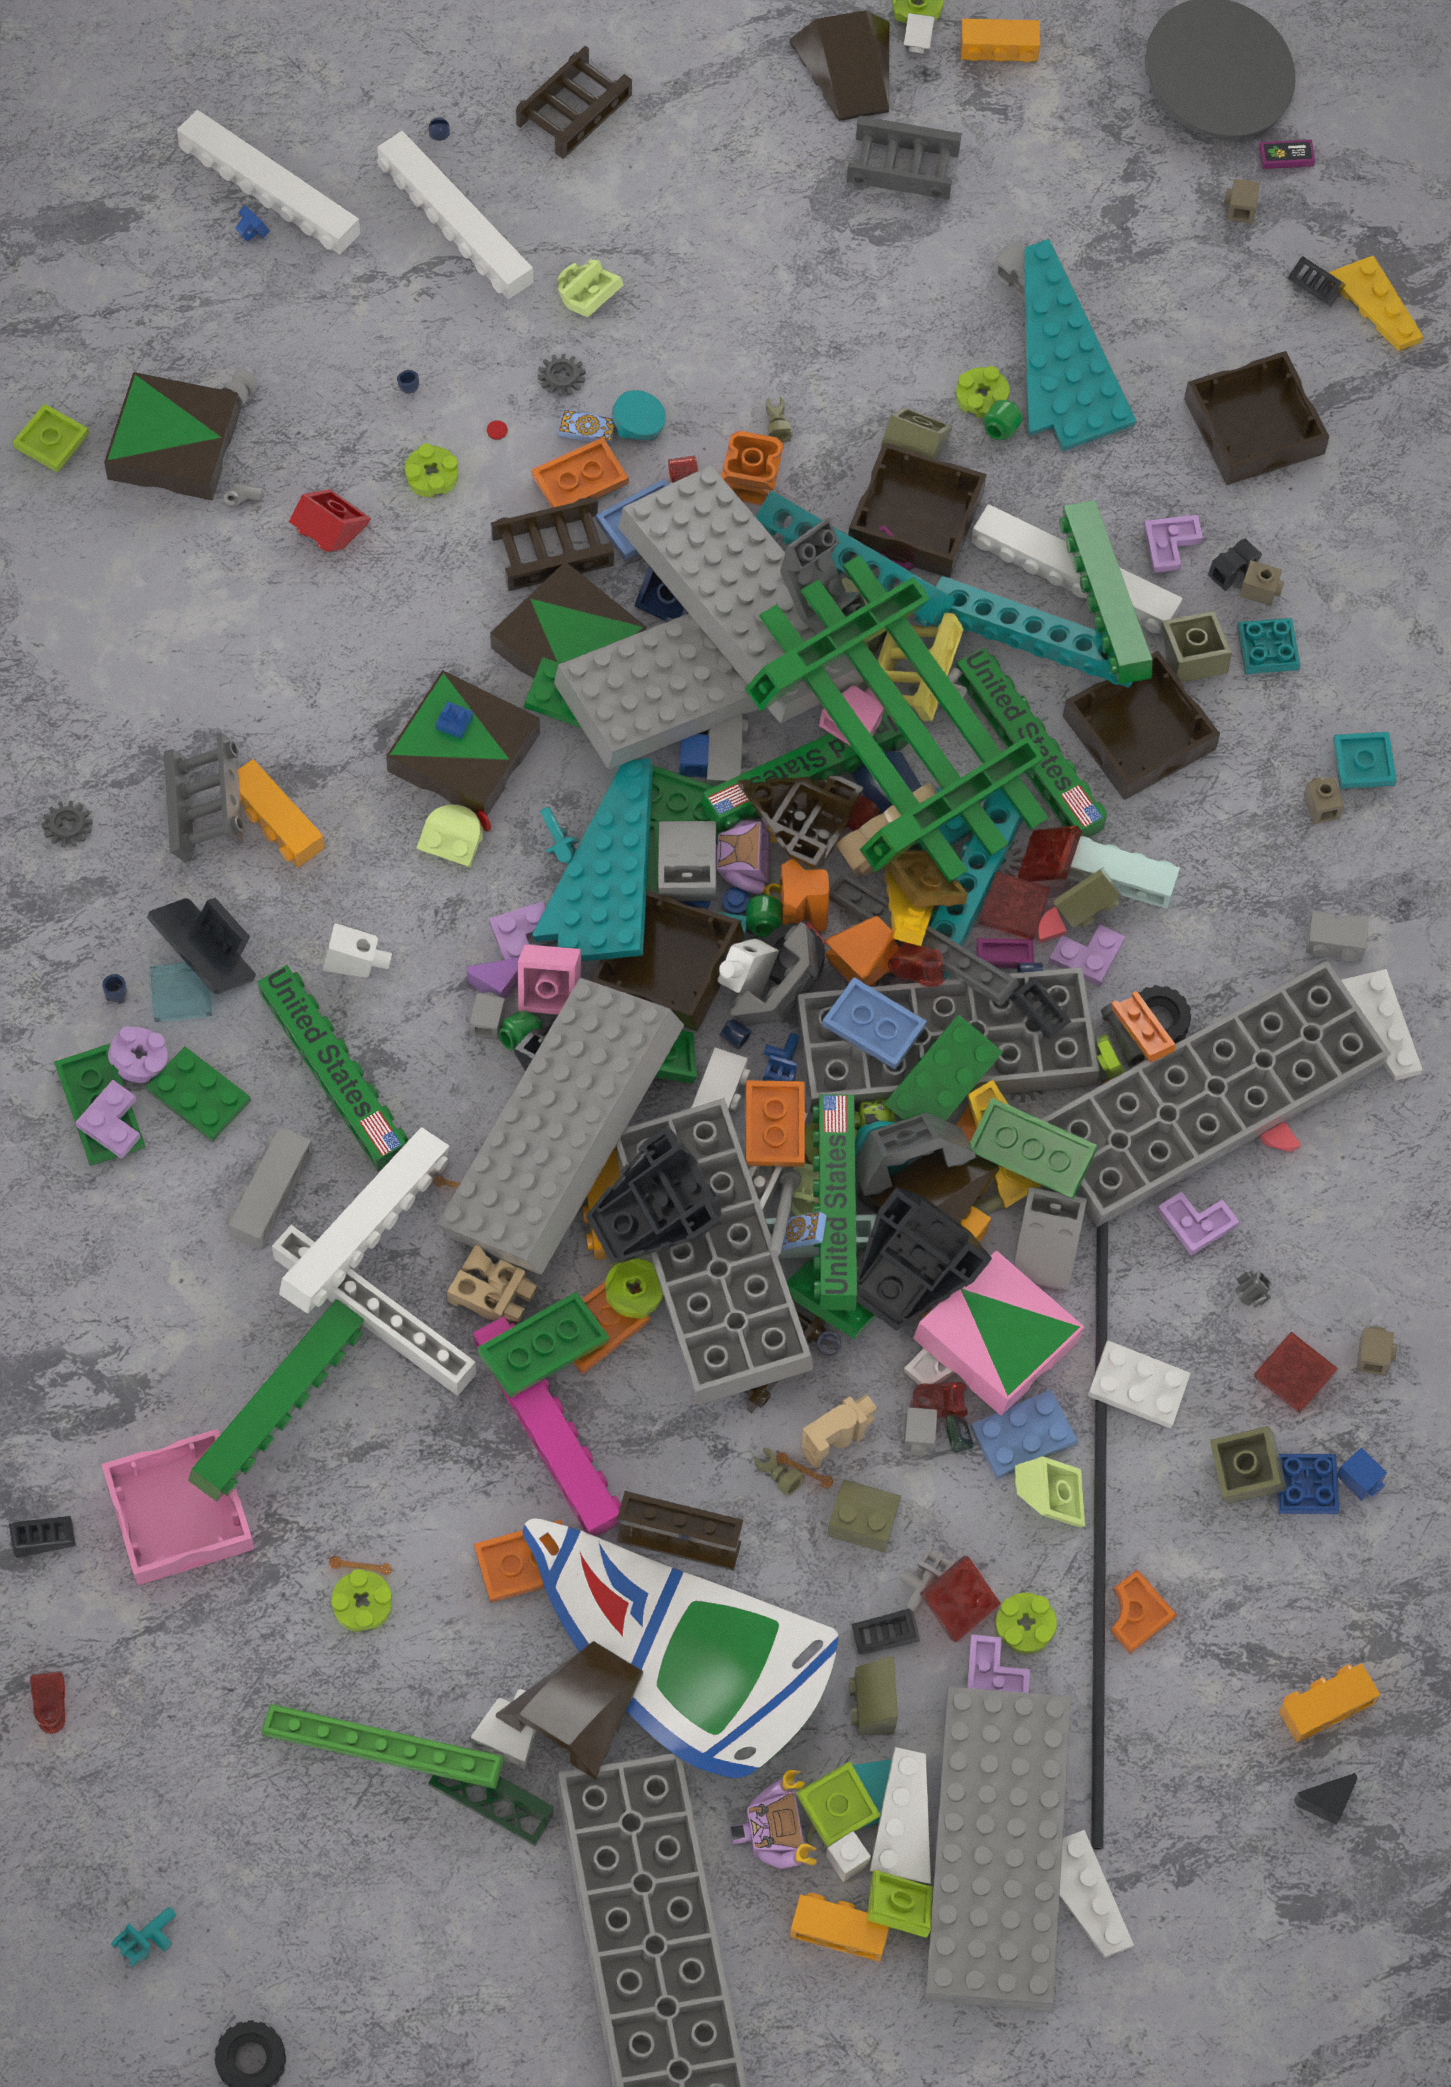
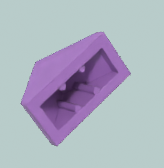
[466,957,519,999]

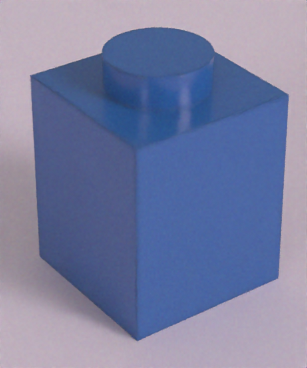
[679,733,709,778]
[1337,1447,1387,1501]

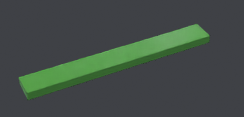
[261,1704,505,1789]

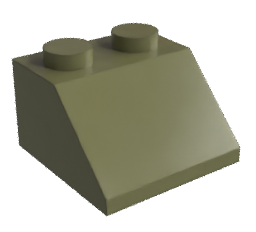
[881,407,953,461]
[1162,610,1232,682]
[1053,867,1122,929]
[827,1480,901,1553]
[849,1657,898,1735]

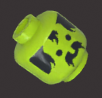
[854,1099,896,1130]

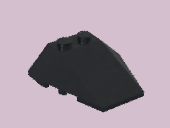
[586,1126,722,1265]
[856,1187,992,1331]

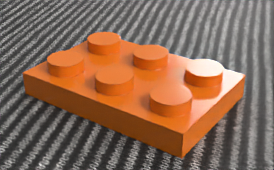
[531,437,629,508]
[745,1080,805,1167]
[572,1280,651,1375]
[474,1520,578,1603]

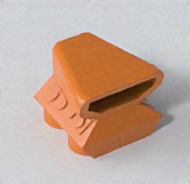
[721,431,784,505]
[780,859,829,932]
[825,916,905,987]

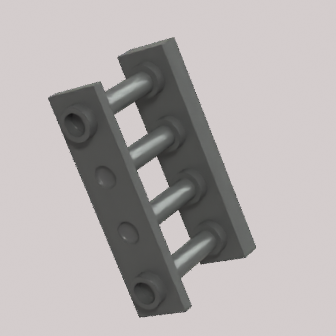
[846,116,962,200]
[164,732,244,862]

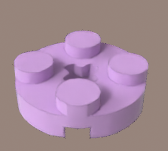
[108,1026,168,1083]

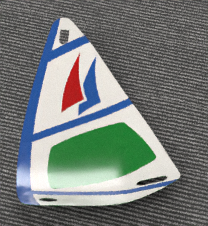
[523,1518,839,1778]

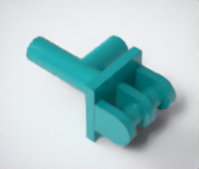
[540,806,580,864]
[111,1907,176,1967]

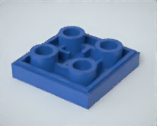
[1277,1453,1339,1514]

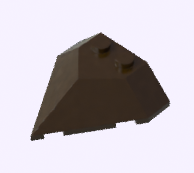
[737,776,863,869]

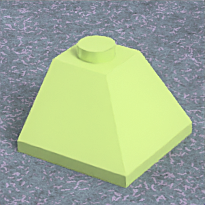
[1015,1456,1085,1528]

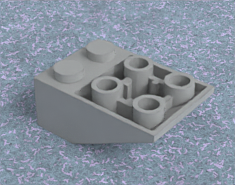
[658,821,716,901]
[1013,1187,1087,1292]

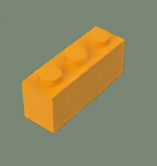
[960,18,1040,62]
[1279,1663,1381,1743]
[789,1893,889,1962]

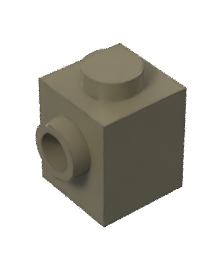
[1224,179,1260,224]
[1240,560,1284,606]
[1304,777,1344,824]
[1356,1326,1398,1376]

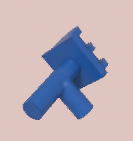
[762,1033,800,1081]

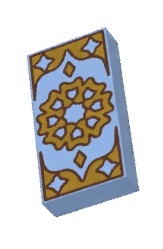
[558,409,616,446]
[781,1212,827,1251]

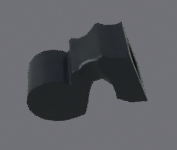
[1208,538,1262,591]

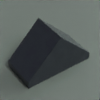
[1294,1773,1358,1825]

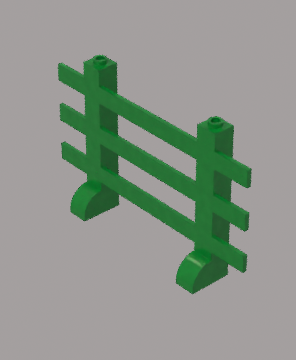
[745,555,1049,883]

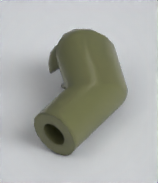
[972,1194,1003,1214]

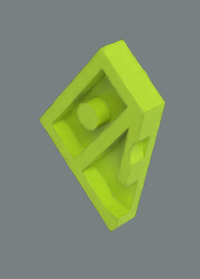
[1096,1033,1125,1080]

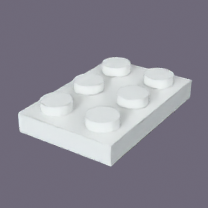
[1087,1340,1190,1428]

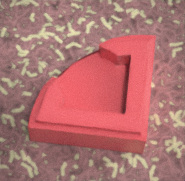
[1037,907,1067,943]
[1259,1121,1301,1152]

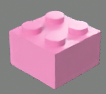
[518,944,581,1015]

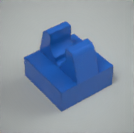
[235,205,270,241]
[436,701,473,739]

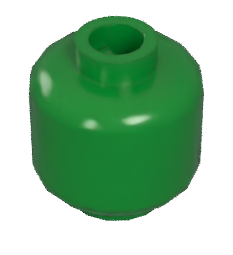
[983,400,1023,440]
[746,894,783,937]
[499,1010,543,1051]

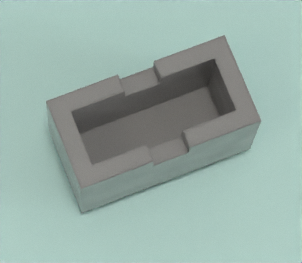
[993,241,1025,300]
[1306,910,1369,962]

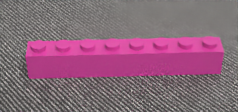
[473,1317,621,1537]

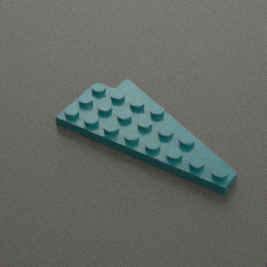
[1024,239,1137,452]
[533,758,653,962]

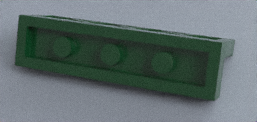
[428,1775,554,1846]

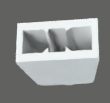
[323,923,392,978]
[718,939,779,999]
[471,1689,536,1770]

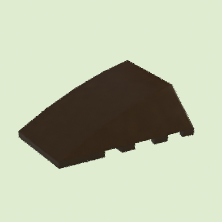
[789,10,890,121]
[857,1143,1000,1223]
[495,1641,643,1780]

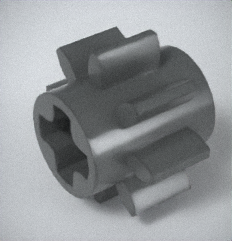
[1236,1270,1272,1307]

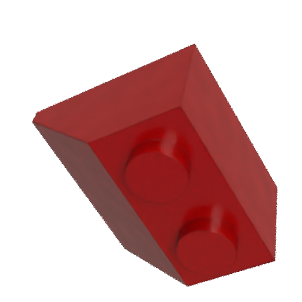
[289,489,371,552]

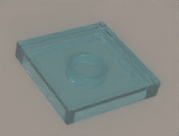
[150,963,212,1022]

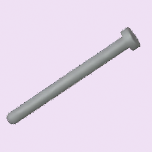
[769,1168,801,1257]

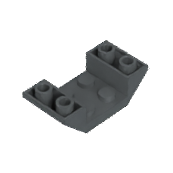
[780,518,866,634]
[729,922,819,1026]
[855,1113,976,1196]

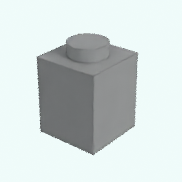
[469,992,505,1041]
[903,1407,937,1456]

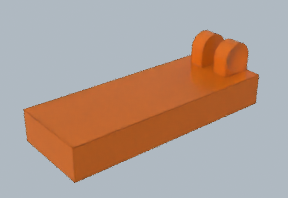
[1112,991,1176,1063]

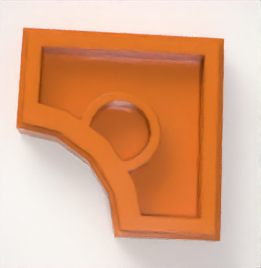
[1110,1570,1177,1654]

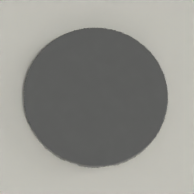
[1145,0,1295,140]

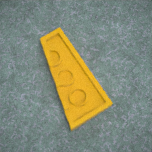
[1328,255,1423,351]
[884,868,934,946]
[967,1080,1042,1209]

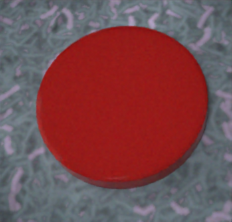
[487,420,508,440]
[477,811,491,832]

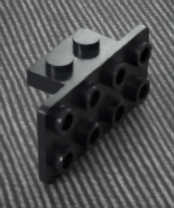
[147,898,256,994]

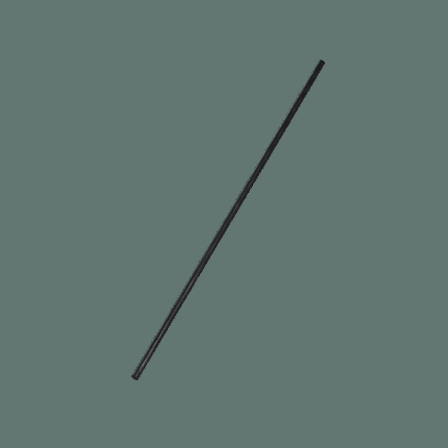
[1091,1221,1108,1850]

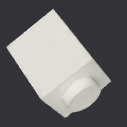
[904,13,935,54]
[826,1831,871,1883]

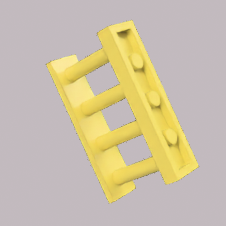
[868,613,964,722]

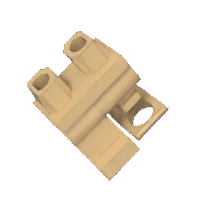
[447,1245,537,1325]
[800,1394,877,1468]

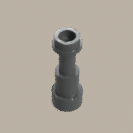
[1101,1003,1146,1066]

